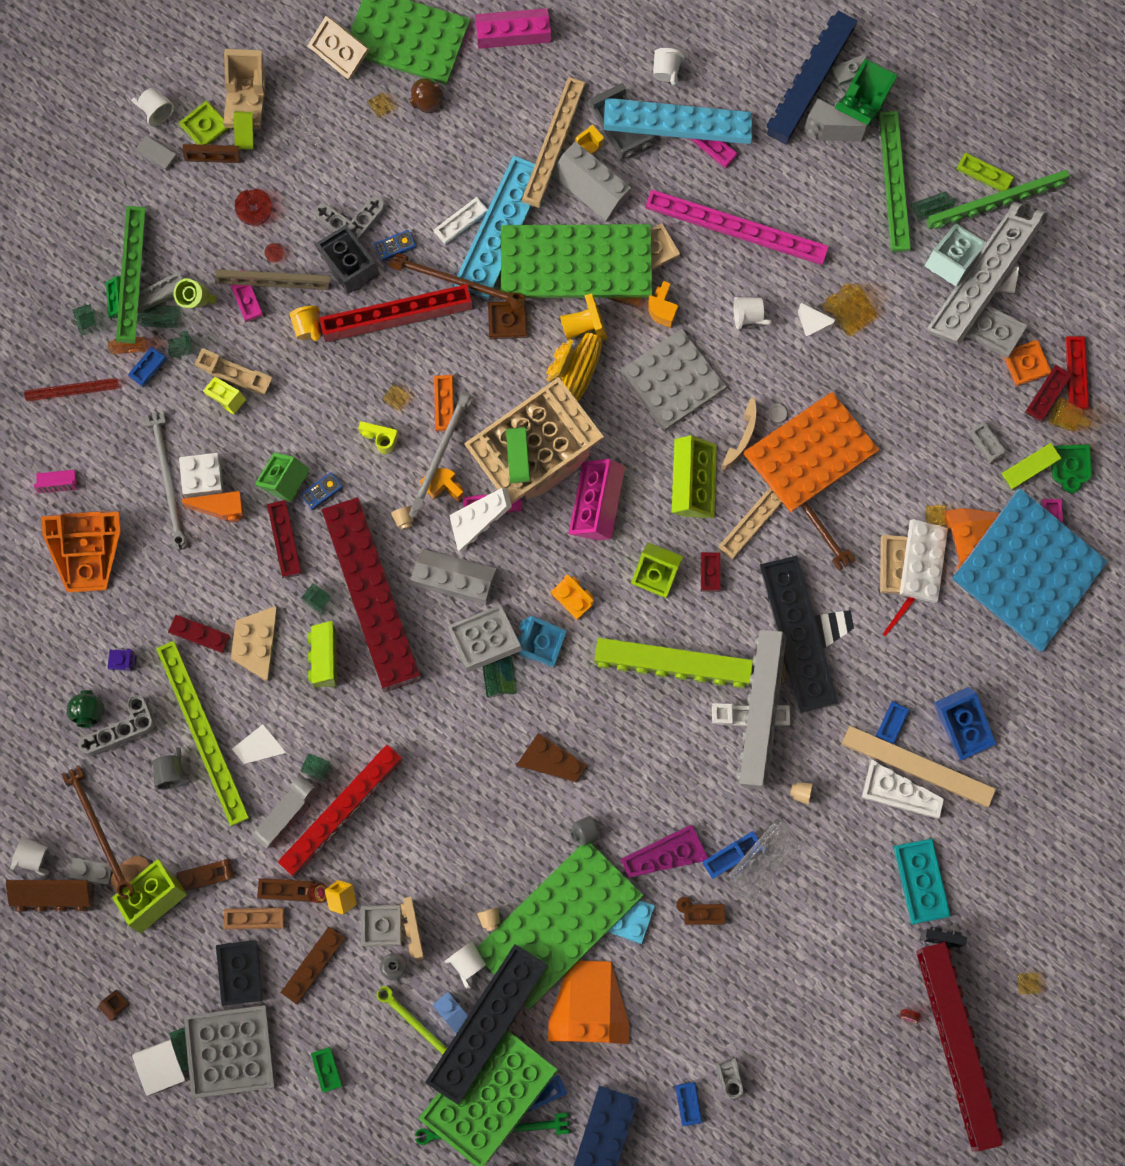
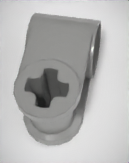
[715,1058,743,1100]

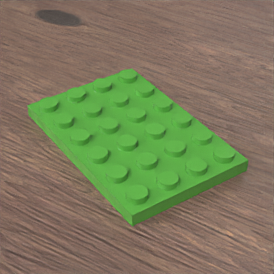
[350,0,470,85]
[418,1031,558,1166]

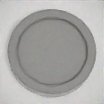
[768,404,787,423]

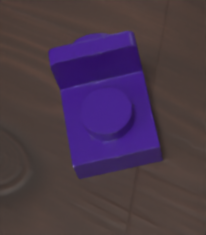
[107,649,137,671]

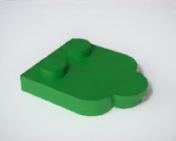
[1051,444,1092,493]

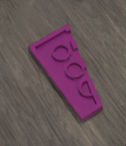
[620,824,708,877]

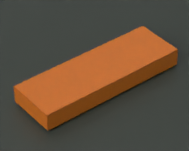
[434,375,455,432]

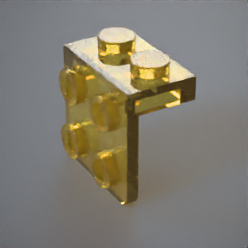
[822,283,877,336]

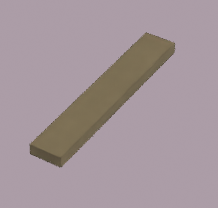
[215,269,330,290]

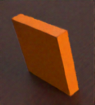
[1003,339,1051,387]

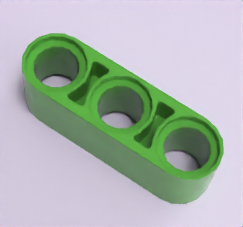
[506,427,530,484]

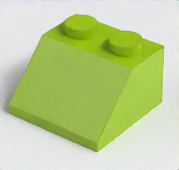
[631,542,683,598]

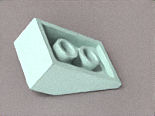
[925,223,986,286]

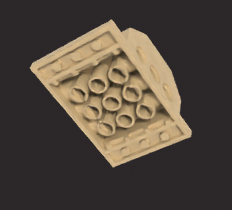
[464,377,604,504]

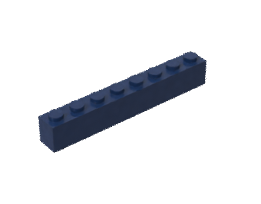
[766,10,857,145]

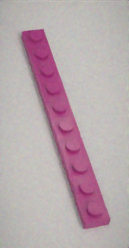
[645,189,829,265]

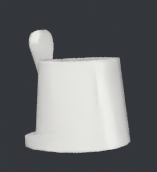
[653,48,685,86]
[131,88,175,127]
[733,297,772,330]
[10,836,49,877]
[444,941,486,990]

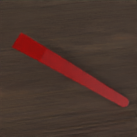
[882,597,915,637]

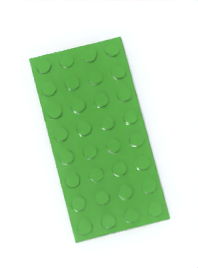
[501,224,652,298]
[477,843,643,1010]

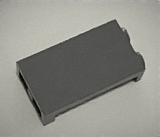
[590,83,655,160]

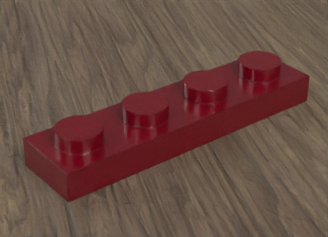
[267,500,302,579]

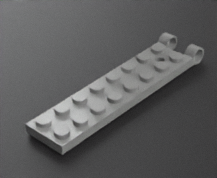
[926,202,1049,345]

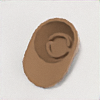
[111,856,150,891]

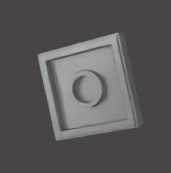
[361,905,402,947]

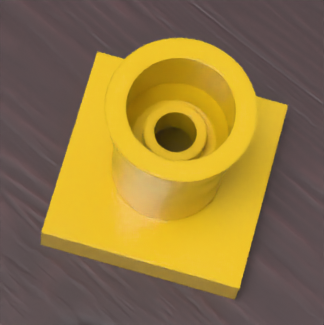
[560,293,608,340]

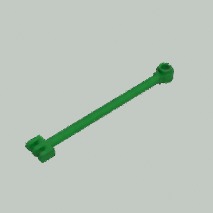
[415,1113,571,1145]

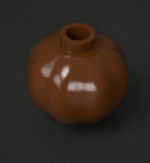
[409,78,444,113]

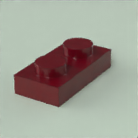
[700,552,720,592]

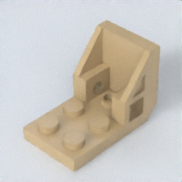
[223,49,266,129]

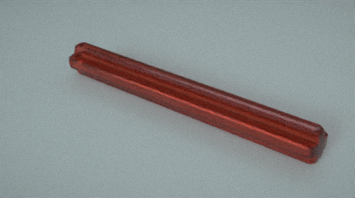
[24,378,119,401]

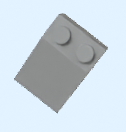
[804,99,867,142]

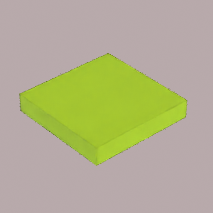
[178,100,230,145]

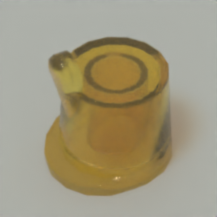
[1048,397,1091,432]

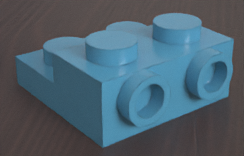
[515,616,566,667]

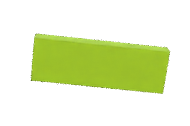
[956,152,1014,192]
[1001,443,1061,490]

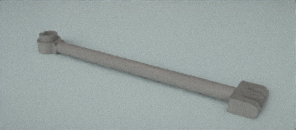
[409,391,473,517]
[145,411,188,550]

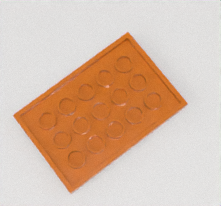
[743,392,879,513]

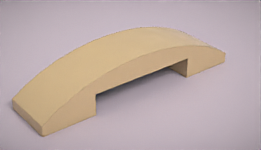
[194,348,272,395]
[721,397,756,471]

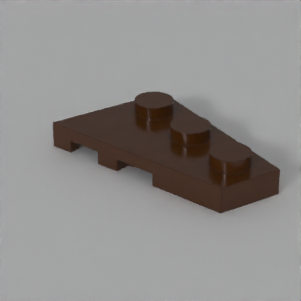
[516,733,587,783]

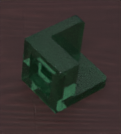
[72,304,97,336]
[168,331,193,358]
[301,583,331,616]
[300,753,332,783]

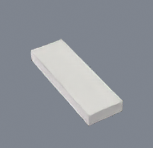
[434,197,488,245]

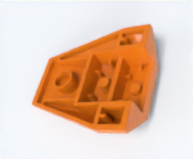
[944,508,1000,571]
[41,511,121,592]
[548,960,629,1044]

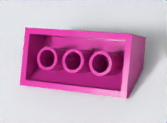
[475,8,551,49]
[568,459,625,540]

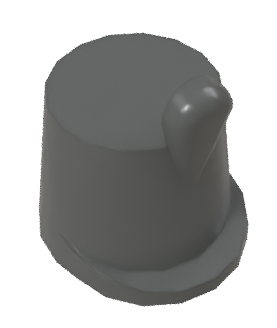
[153,747,189,790]

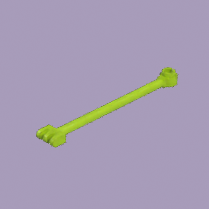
[376,986,447,1055]

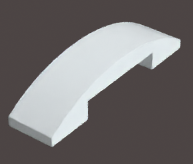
[712,703,790,727]

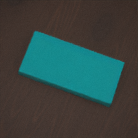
[893,838,951,925]

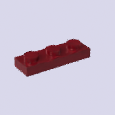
[1025,365,1072,423]
[168,614,230,654]

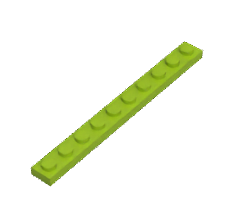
[156,641,249,827]

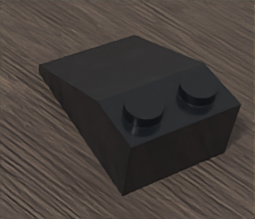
[315,225,379,294]

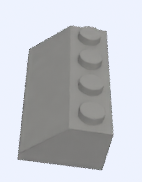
[551,141,631,221]
[411,549,497,605]

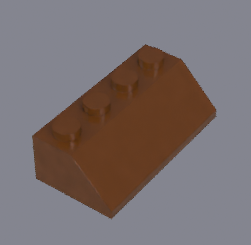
[5,880,94,912]

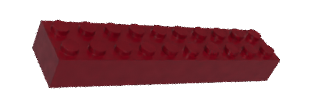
[321,497,421,693]
[916,942,1004,1152]

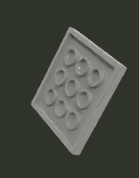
[620,329,726,431]
[184,1005,274,1099]

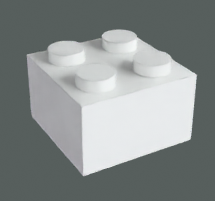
[179,453,224,498]

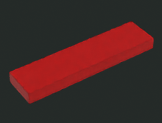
[1065,336,1089,410]

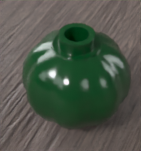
[67,690,104,728]

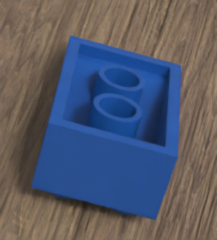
[934,687,996,760]

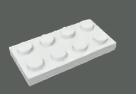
[900,519,948,603]

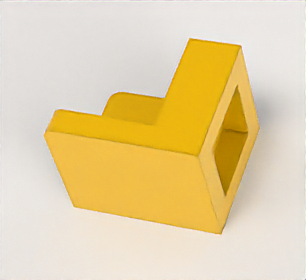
[575,125,604,155]
[325,880,357,915]

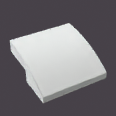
[132,1039,185,1096]

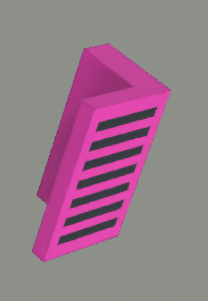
[34,470,77,494]

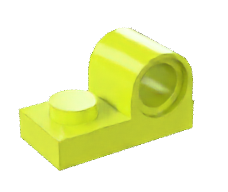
[203,377,246,415]
[358,421,398,454]

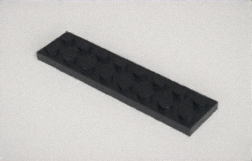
[759,556,838,714]
[425,944,549,1106]

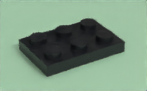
[216,940,263,1006]

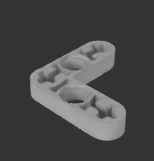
[315,197,384,241]

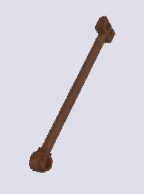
[389,253,526,309]
[801,502,856,571]
[61,765,135,900]

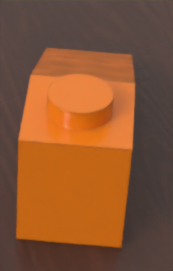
[182,491,244,522]

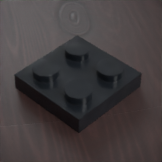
[920,927,967,948]

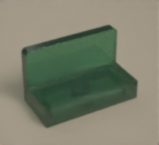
[911,191,955,222]
[137,305,180,328]
[483,656,517,698]

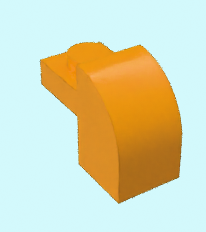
[648,281,678,328]
[420,468,464,502]

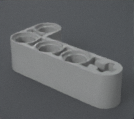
[78,695,155,756]
[252,774,318,850]

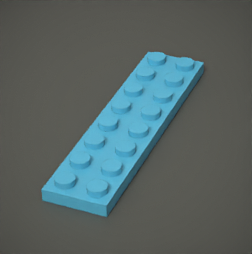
[603,98,752,144]
[454,155,535,300]

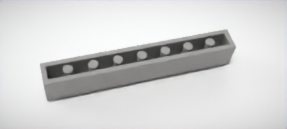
[737,630,787,790]

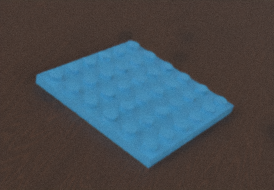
[952,488,1108,652]

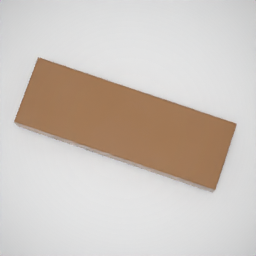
[224,908,285,930]

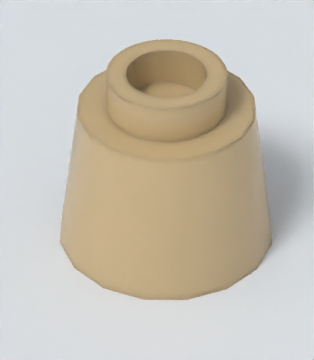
[391,506,414,530]
[790,782,813,805]
[477,907,500,931]

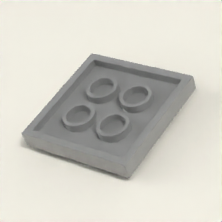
[447,604,522,673]

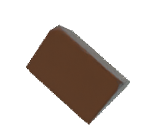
[98,990,129,1021]

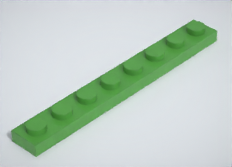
[879,111,911,252]
[926,170,1069,229]
[116,206,145,344]

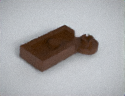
[676,897,725,925]

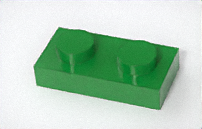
[106,276,121,318]
[311,1047,343,1093]

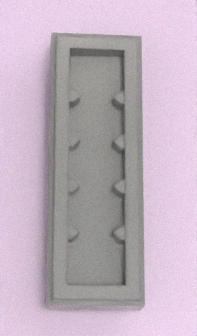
[138,271,183,314]

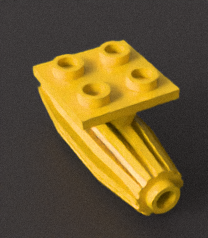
[546,333,603,402]

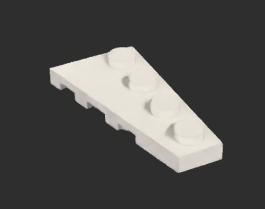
[449,488,512,552]
[861,759,944,819]

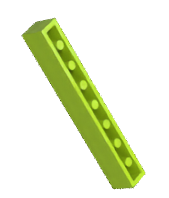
[594,638,753,689]

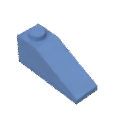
[433,992,468,1034]

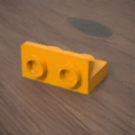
[550,574,594,620]

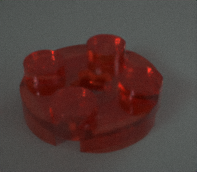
[235,189,273,227]

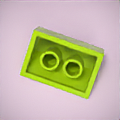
[308,621,337,687]
[112,859,187,933]

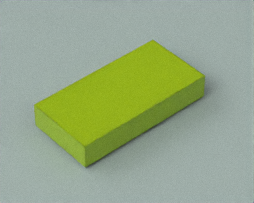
[234,111,254,150]

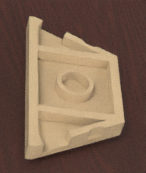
[231,607,277,681]

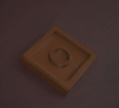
[488,301,527,340]

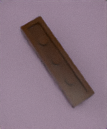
[280,926,345,1005]

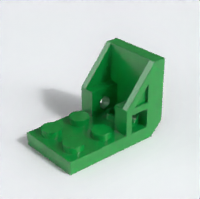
[834,58,899,125]

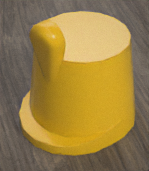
[289,306,321,341]

